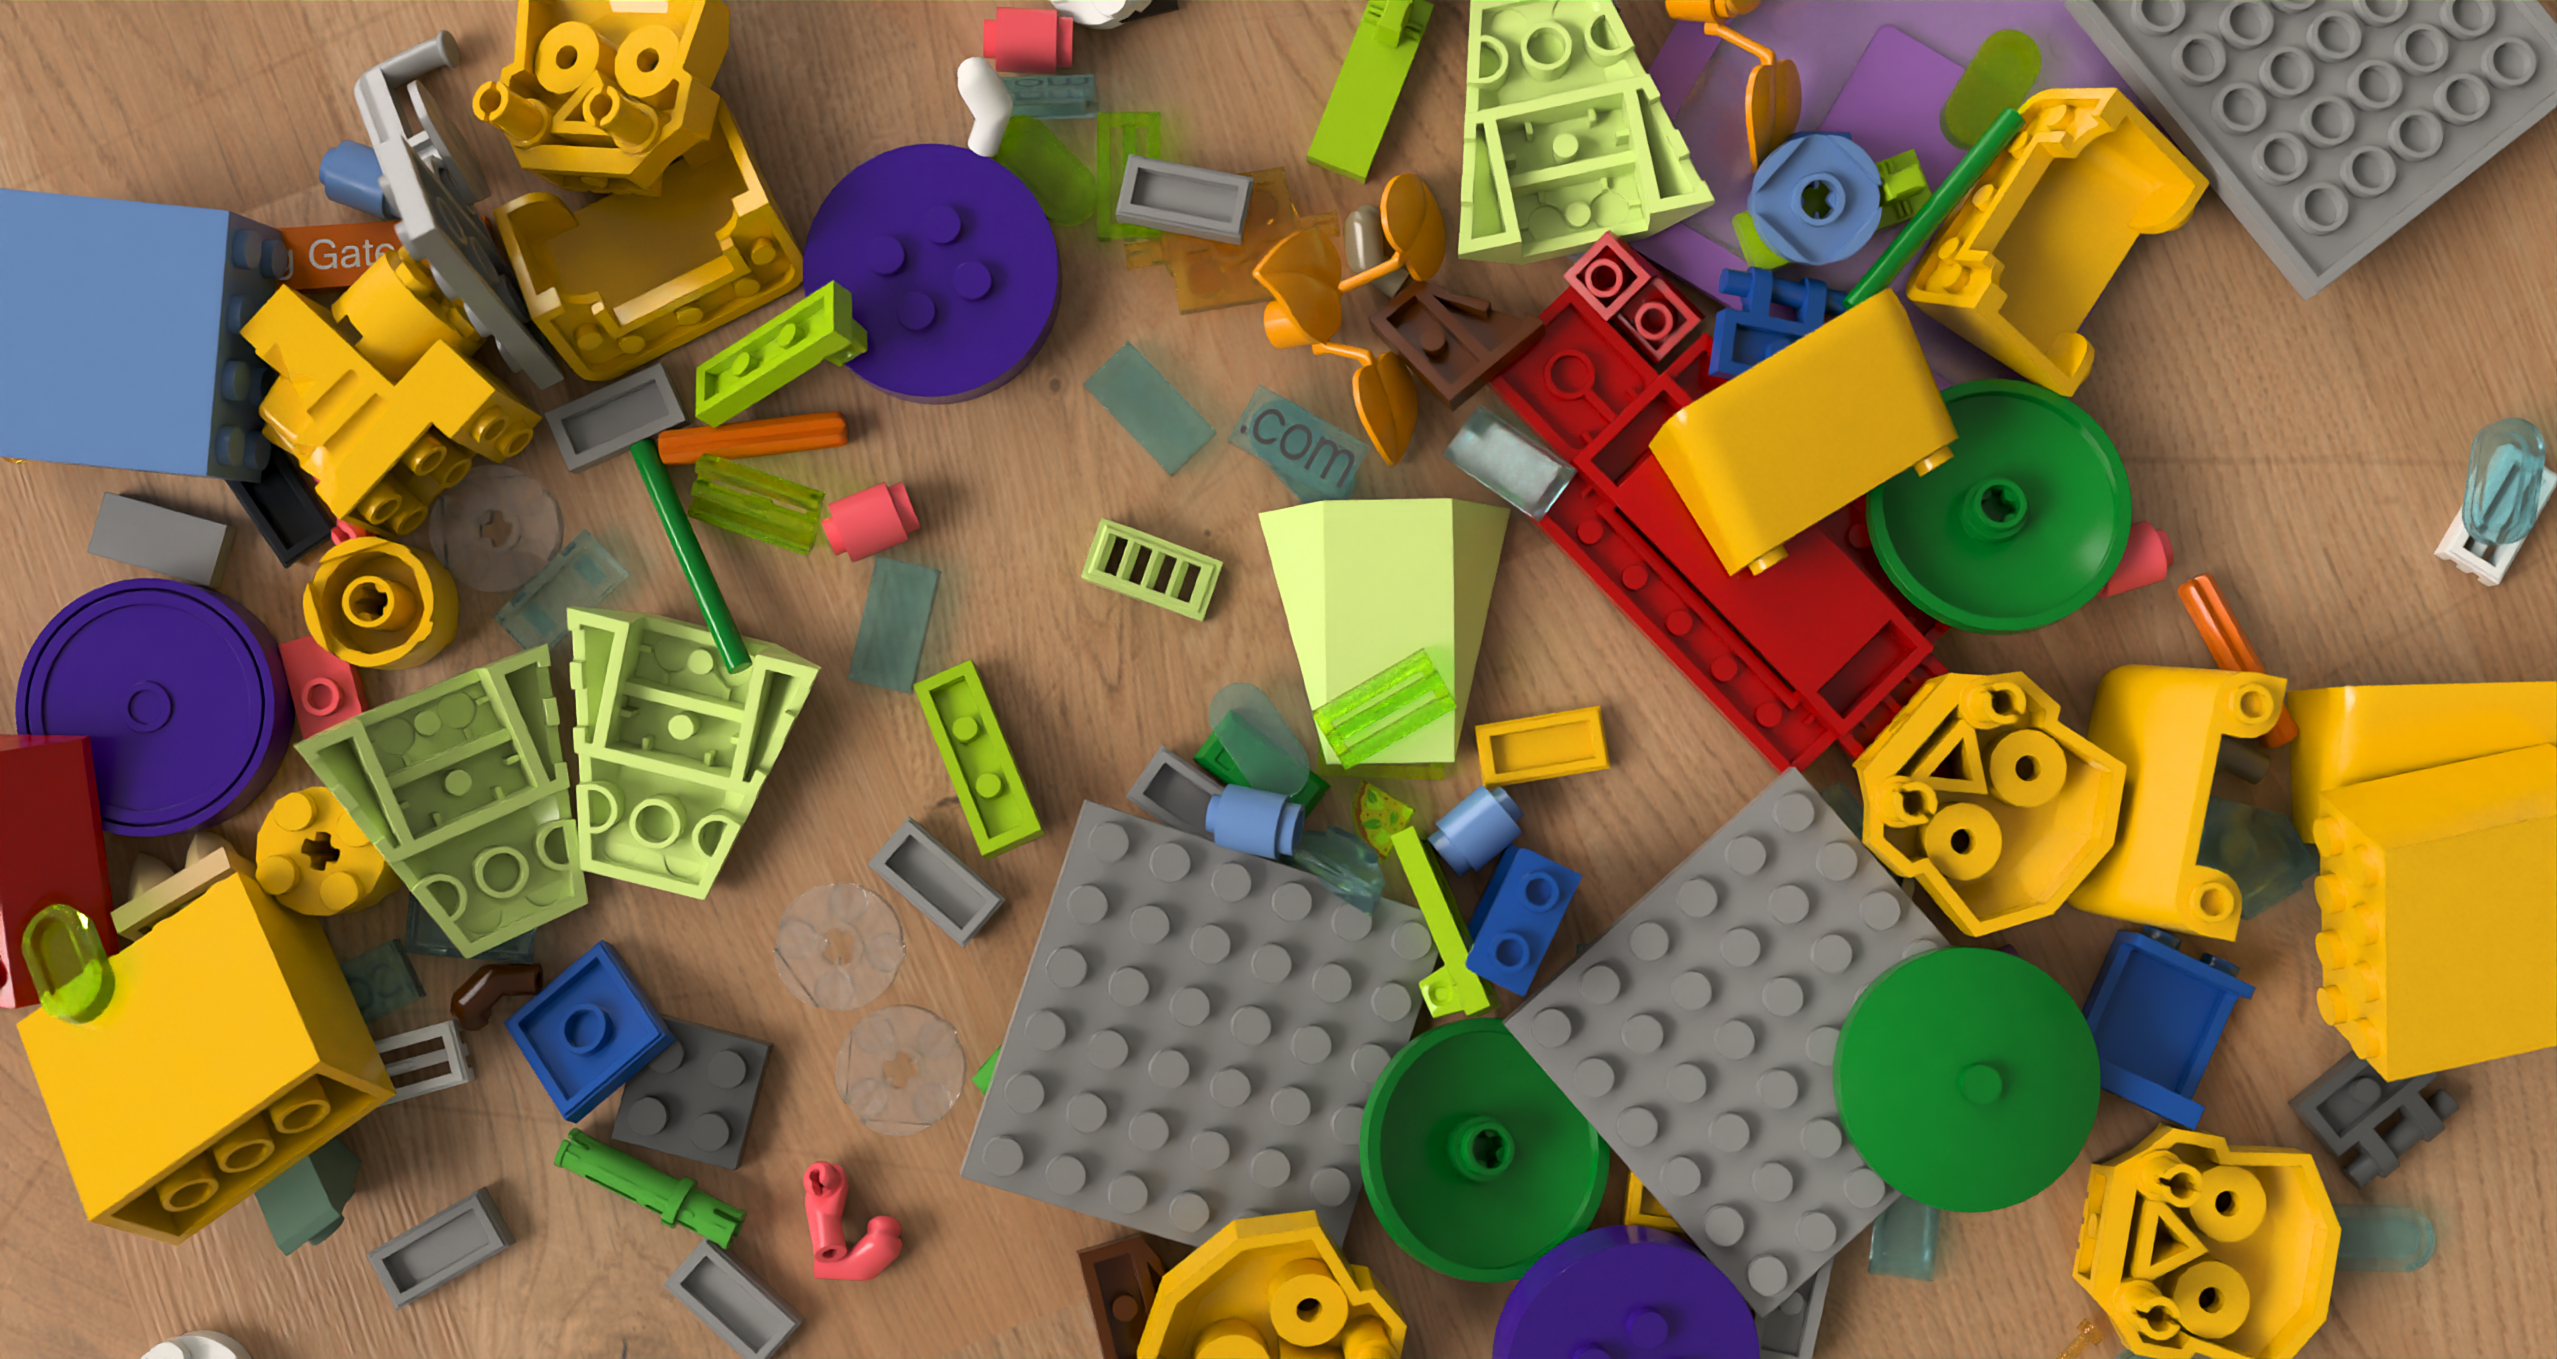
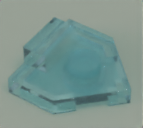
[2196,796,2320,920]

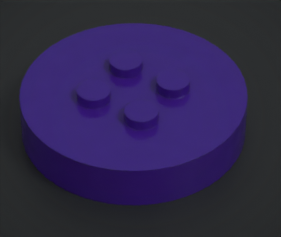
[803,144,1062,405]
[15,578,295,837]
[1492,1225,1760,1359]

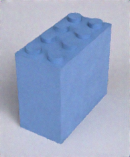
[0,188,287,483]

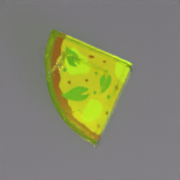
[1352,777,1416,865]

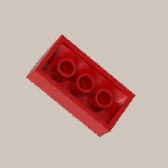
[0,734,119,1009]

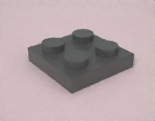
[611,1013,773,1170]

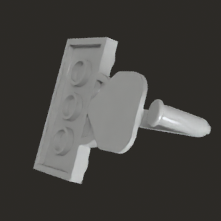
[354,30,564,391]

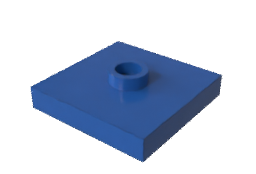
[503,940,676,1124]

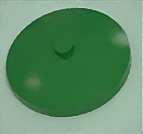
[1865,379,2132,635]
[1832,946,2101,1213]
[1359,1018,1610,1283]

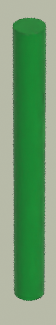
[1842,108,2025,311]
[629,439,753,674]

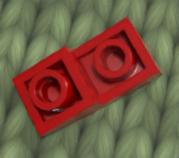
[1563,230,1705,364]

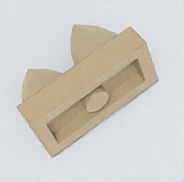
[111,830,258,942]

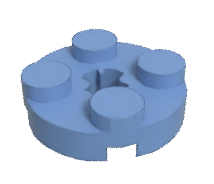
[1746,134,1882,266]

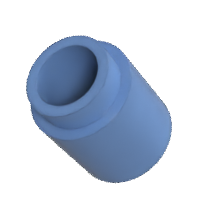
[319,140,402,221]
[1205,784,1305,859]
[1427,784,1524,878]

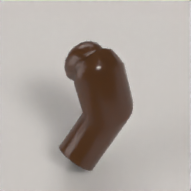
[450,963,543,1031]

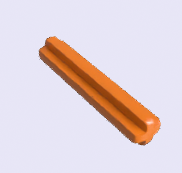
[658,411,848,467]
[2177,573,2299,748]

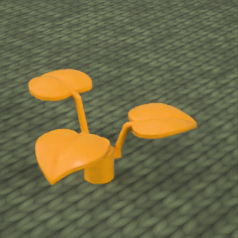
[1665,0,1802,174]
[1252,173,1446,467]

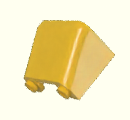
[1905,88,2210,397]
[492,98,804,382]
[1648,288,1959,577]
[2065,664,2288,942]
[2287,681,2557,856]

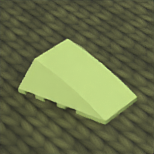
[1458,0,1715,265]
[1258,498,1511,765]
[567,606,822,900]
[293,643,588,959]

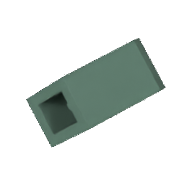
[254,1136,362,1256]

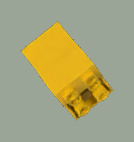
[239,284,543,541]

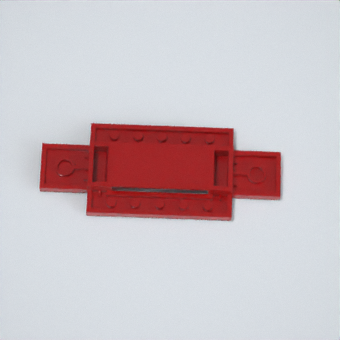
[1486,285,1954,779]

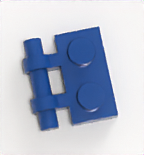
[1708,266,1848,380]

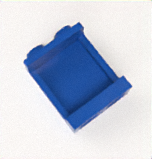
[1465,844,1582,997]
[2081,925,2256,1130]

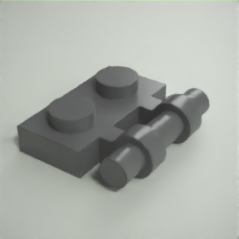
[2288,1050,2459,1189]

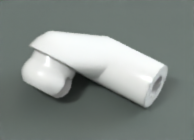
[957,57,1013,157]

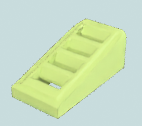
[1081,518,1223,622]

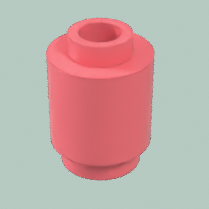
[983,7,1073,74]
[821,481,922,563]
[2097,520,2174,599]

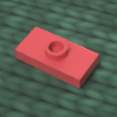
[278,635,369,740]

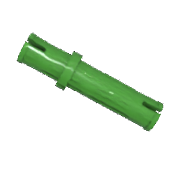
[554,1128,747,1250]

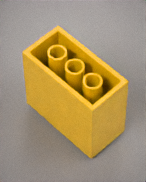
[2313,743,2557,1082]
[16,871,397,1246]

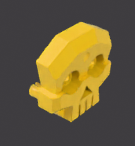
[472,0,730,197]
[1852,671,2127,937]
[2072,1122,2342,1359]
[1137,1210,1407,1359]

